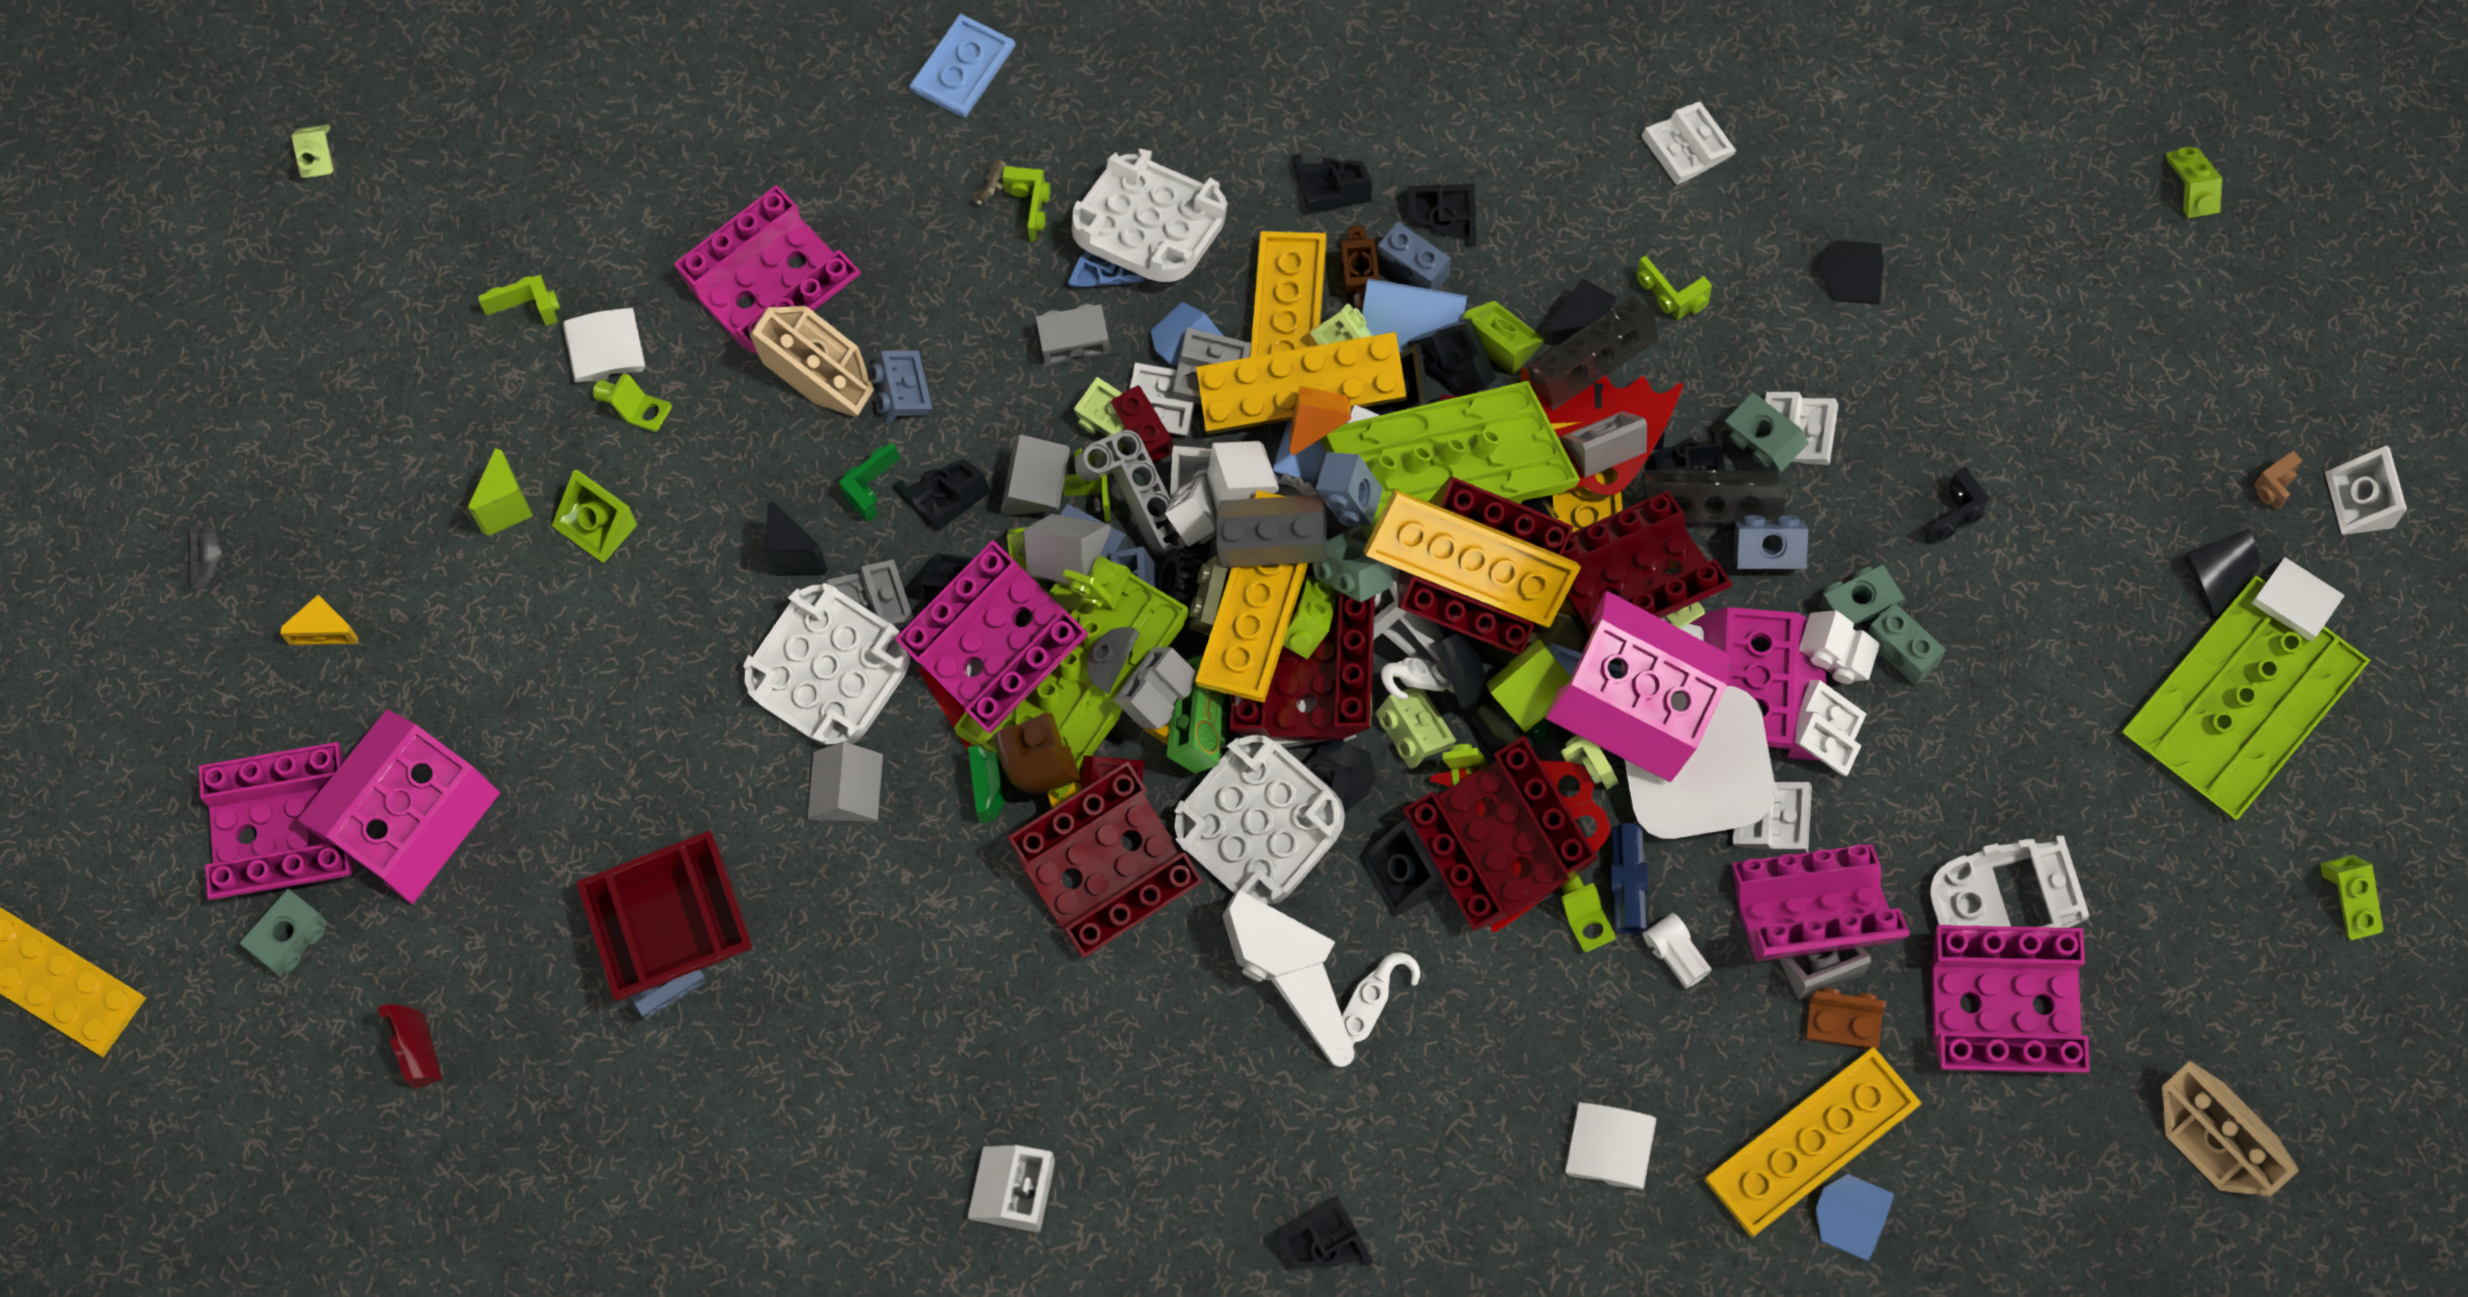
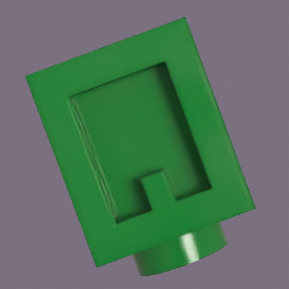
[839,442,900,523]

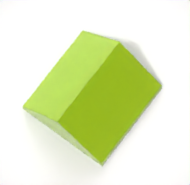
[1463,300,1546,376]
[468,448,533,536]
[552,470,637,563]
[1486,639,1571,732]

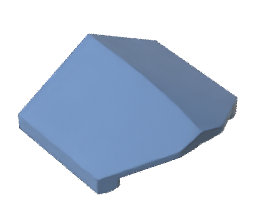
[1151,302,1223,367]
[1816,1174,1894,1262]

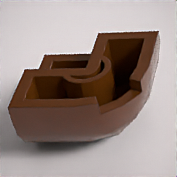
[993,713,1081,795]

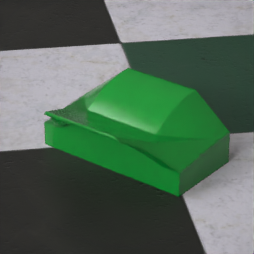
[968,745,1006,824]

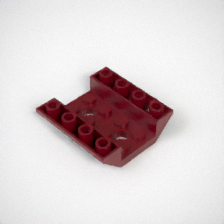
[1398,476,1574,655]
[1562,490,1732,636]
[1230,593,1375,741]
[1403,736,1598,932]
[1007,761,1203,959]

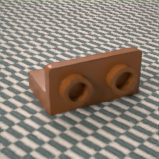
[1805,988,1886,1051]

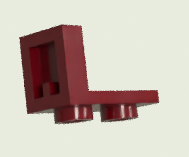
[1111,385,1175,464]

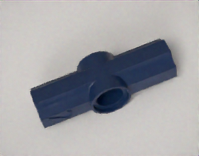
[1610,823,1648,935]

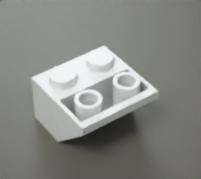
[968,1145,1055,1233]

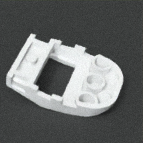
[1931,835,2089,928]

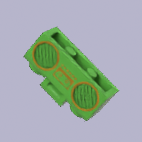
[1167,655,1228,773]

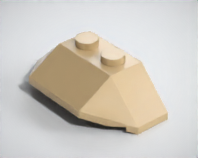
[749,306,874,417]
[2162,1061,2299,1196]

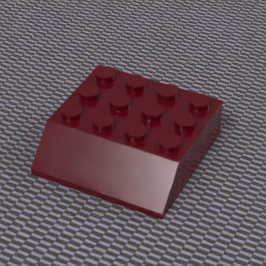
[576,830,753,1002]

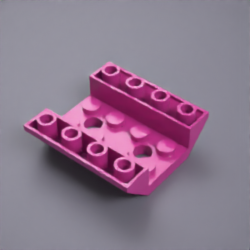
[674,185,861,355]
[895,540,1089,734]
[1545,591,1731,782]
[1689,607,1826,761]
[297,709,500,905]
[198,742,356,900]
[1732,844,1909,962]
[1931,925,2090,1073]

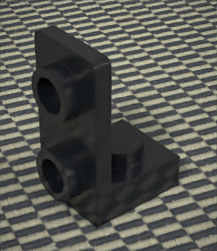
[1924,466,1990,544]

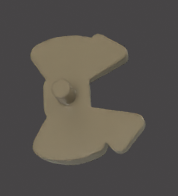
[974,160,1006,205]

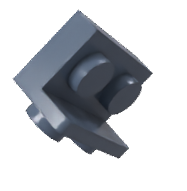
[869,351,932,424]
[630,969,707,1020]

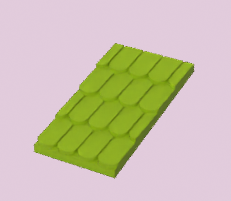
[1320,381,1580,539]
[955,555,1189,801]
[2122,575,2371,821]

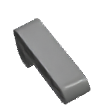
[1075,430,1186,559]

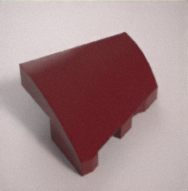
[378,1004,443,1089]

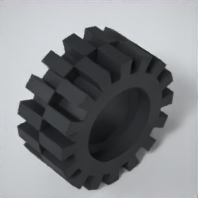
[1156,548,1206,612]

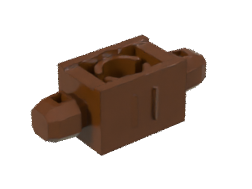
[1341,225,1379,313]

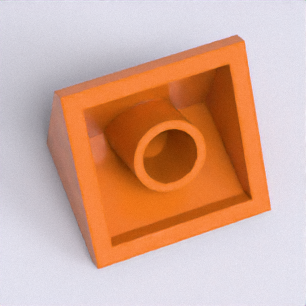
[1290,386,1351,456]

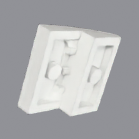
[1641,102,1736,185]
[563,308,645,382]
[1130,363,1196,437]
[1759,392,1838,465]
[2252,557,2345,642]
[1795,679,1866,776]
[1733,782,1812,853]
[1565,1102,1656,1189]

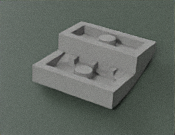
[1171,327,1251,405]
[826,559,914,629]

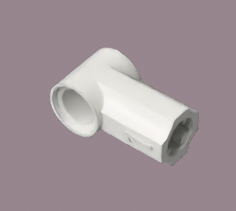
[1643,913,1712,989]

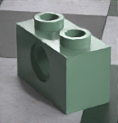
[1725,392,1809,473]
[1313,532,1392,602]
[1819,564,1905,631]
[1867,603,1946,686]
[240,889,328,977]

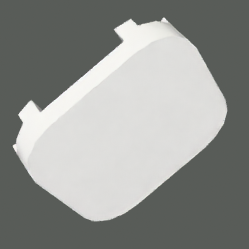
[1071,148,1228,282]
[743,583,910,747]
[1624,686,1776,839]
[1174,735,1345,906]

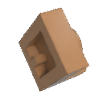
[2254,451,2303,510]

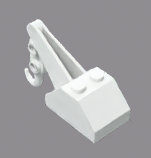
[1334,524,1455,700]
[1222,890,1420,1067]

